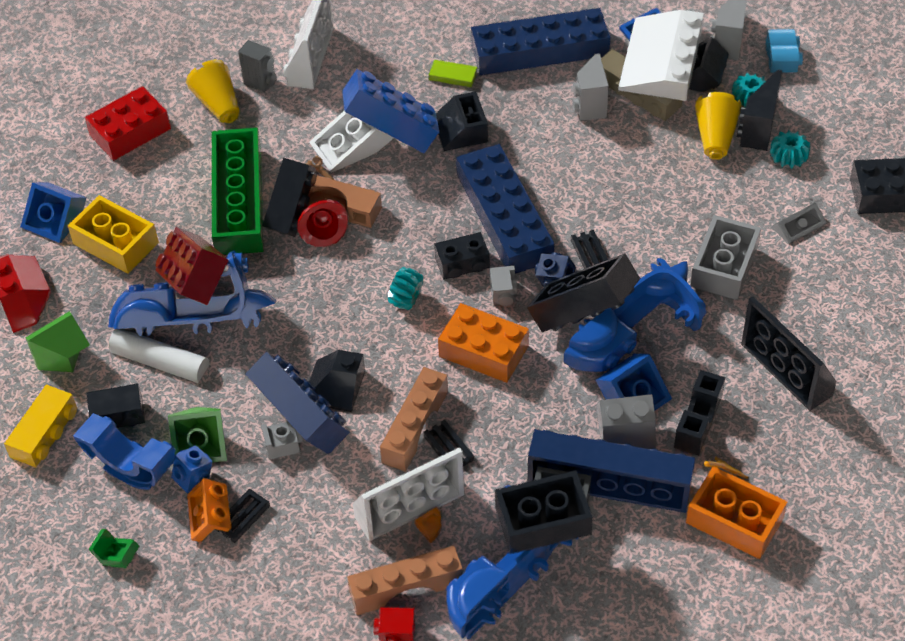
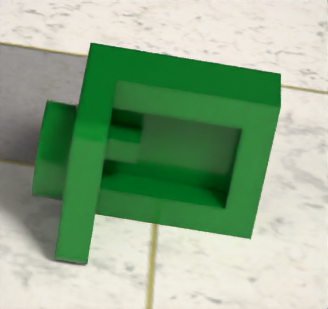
[89,529,140,568]

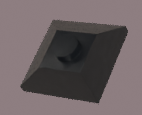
[309,350,365,412]

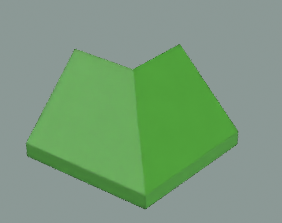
[25,311,90,372]
[168,407,227,463]

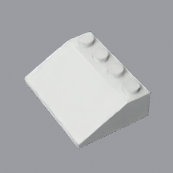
[283,0,334,89]
[618,10,703,101]
[353,448,464,541]

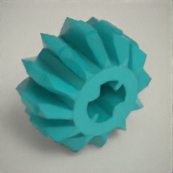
[731,73,765,108]
[770,130,811,169]
[388,267,424,310]

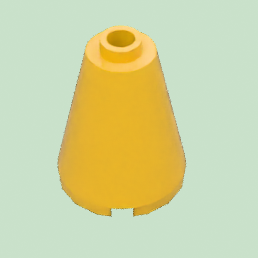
[186,59,240,123]
[695,92,741,160]

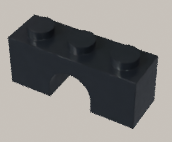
[674,370,726,456]

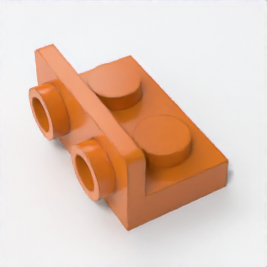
[187,478,231,542]

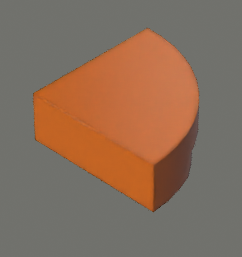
[414,507,442,543]

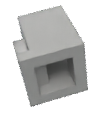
[490,266,517,306]
[261,422,303,460]

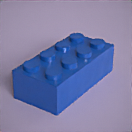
[342,69,439,153]

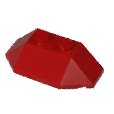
[0,254,51,333]

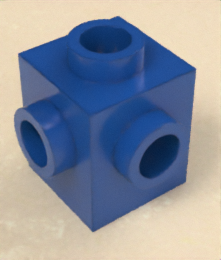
[171,445,213,494]

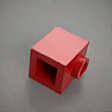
[374,607,415,641]

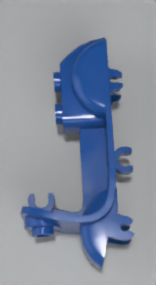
[108,251,277,336]
[564,258,707,372]
[446,485,579,640]

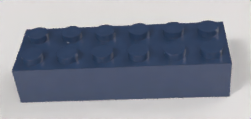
[471,8,611,76]
[456,144,555,274]
[527,429,695,513]

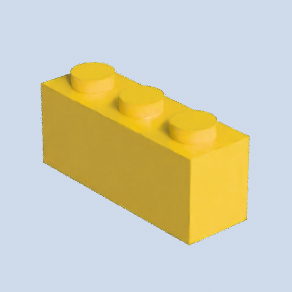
[4,384,77,468]

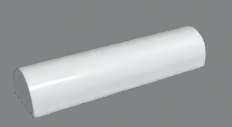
[109,329,210,383]

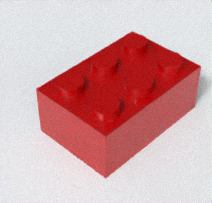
[84,86,171,161]

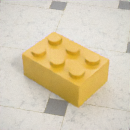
[68,195,159,274]

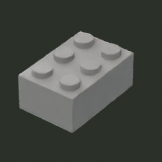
[690,215,761,300]

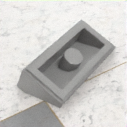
[771,202,827,244]

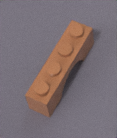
[308,175,382,228]
[380,367,448,472]
[347,545,463,615]

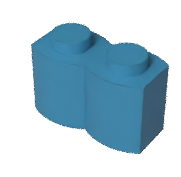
[765,29,803,73]

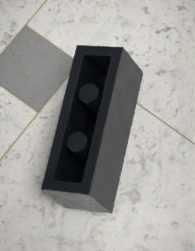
[262,158,317,237]

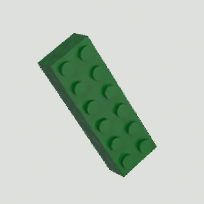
[211,127,264,255]

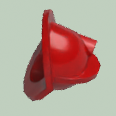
[297,200,348,247]

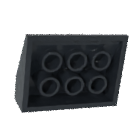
[741,296,837,411]

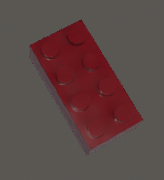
[156,226,229,305]

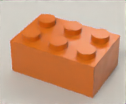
[438,303,529,383]
[686,467,788,559]

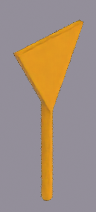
[704,456,748,479]

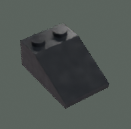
[737,70,782,151]

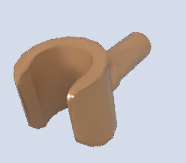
[306,156,334,180]

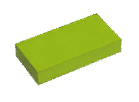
[428,59,477,88]

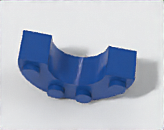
[73,413,176,490]

